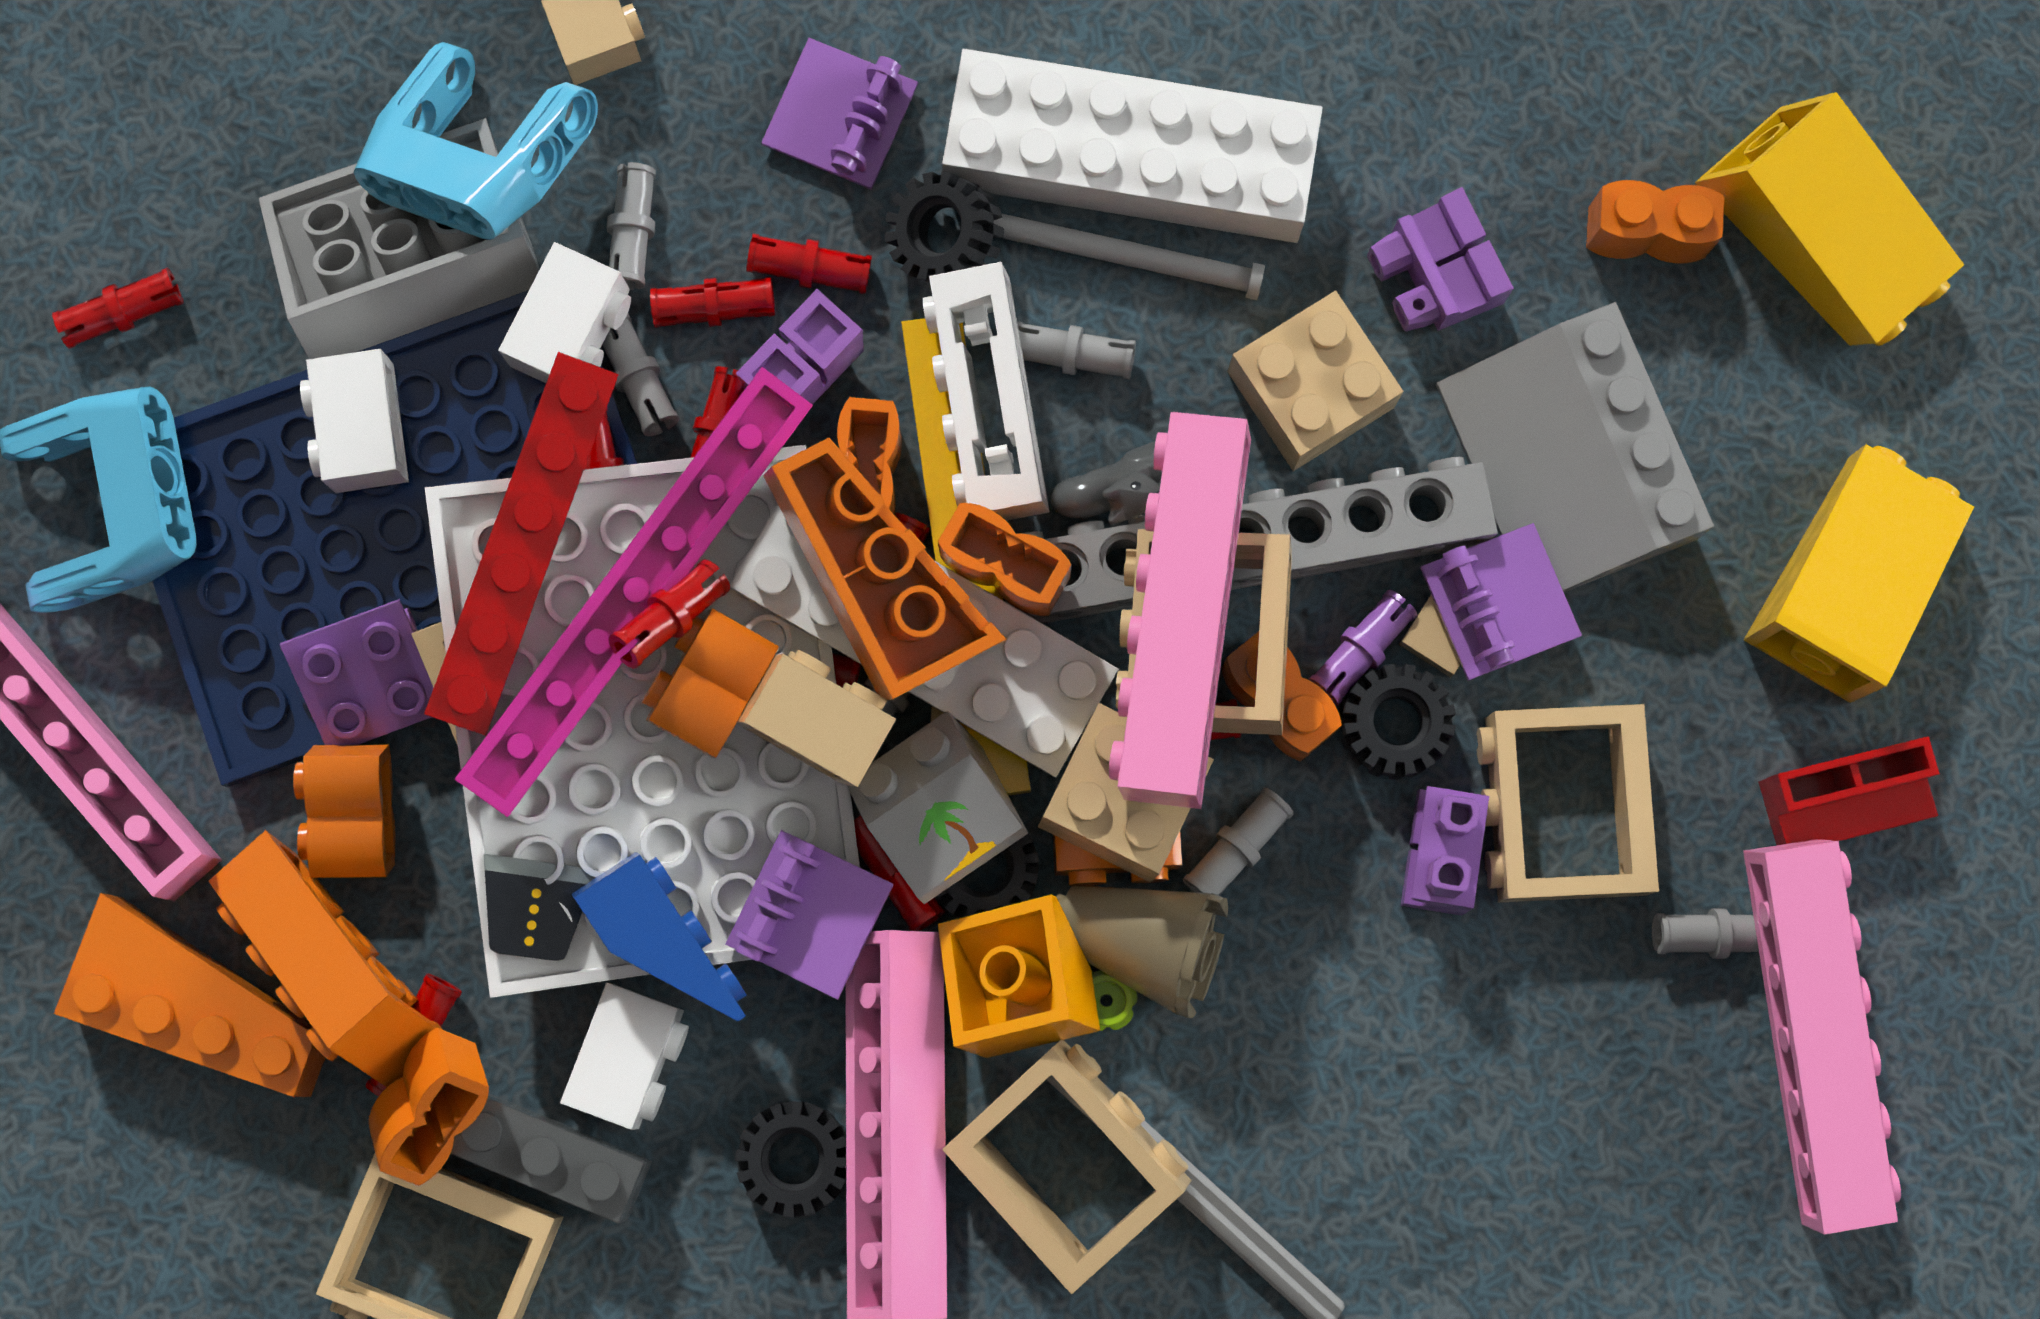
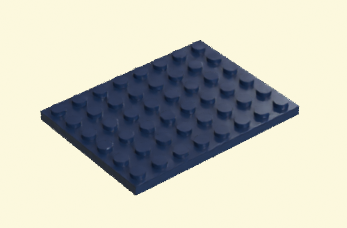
[152,290,638,788]

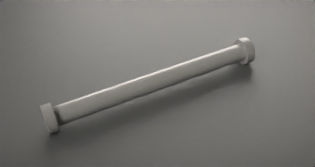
[994,214,1265,300]

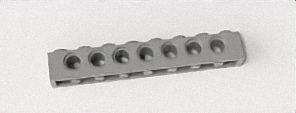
[1004,457,1498,624]

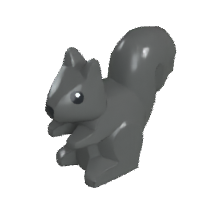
[1049,441,1162,525]

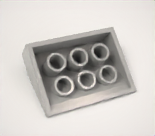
[259,118,540,359]
[1436,302,1714,592]

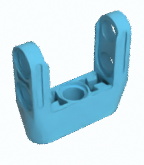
[354,42,598,240]
[0,386,197,613]

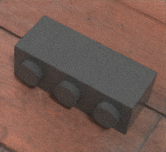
[450,1093,652,1223]

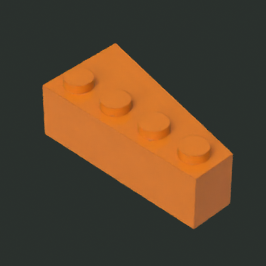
[763,438,1006,701]
[208,830,443,1087]
[54,893,325,1097]

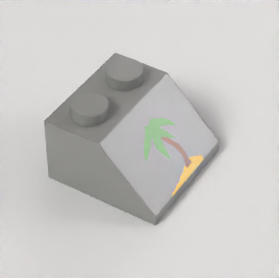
[847,710,1028,904]

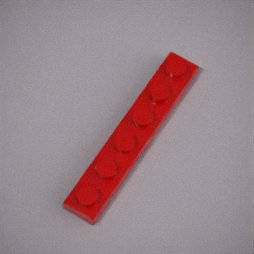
[424,352,619,736]

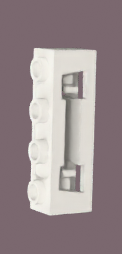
[923,262,1049,521]

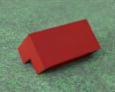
[1758,736,1940,845]

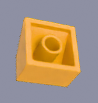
[938,894,1100,1058]

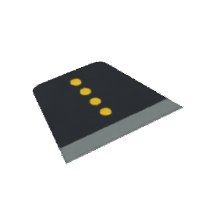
[484,854,598,961]

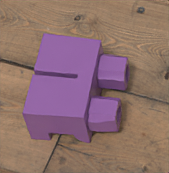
[1367,187,1514,332]
[736,289,864,405]
[1401,786,1489,916]

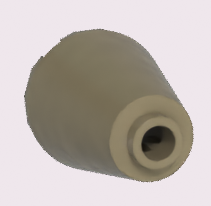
[1056,885,1228,1018]

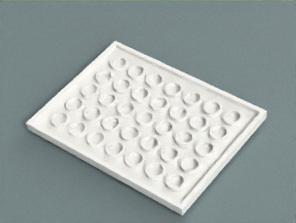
[425,445,860,998]

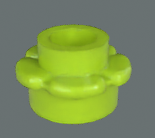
[1092,970,1137,1031]

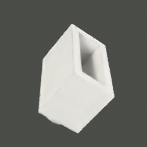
[498,242,631,383]
[300,349,409,493]
[560,983,689,1130]

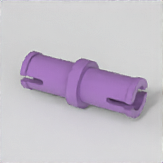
[1308,590,1417,706]

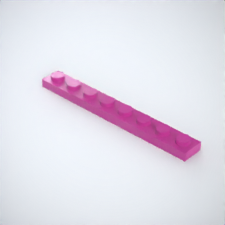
[455,367,813,817]

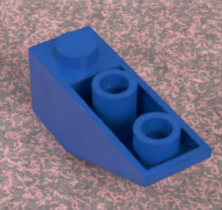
[572,852,747,1021]

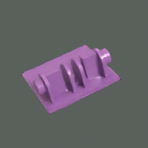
[761,38,918,190]
[1420,523,1582,681]
[280,599,433,745]
[725,830,894,1000]

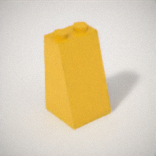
[1695,92,1964,346]
[1744,444,1974,703]

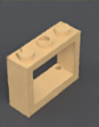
[1116,529,1292,735]
[1476,704,1659,902]
[942,1040,1192,1294]
[316,1154,563,1319]

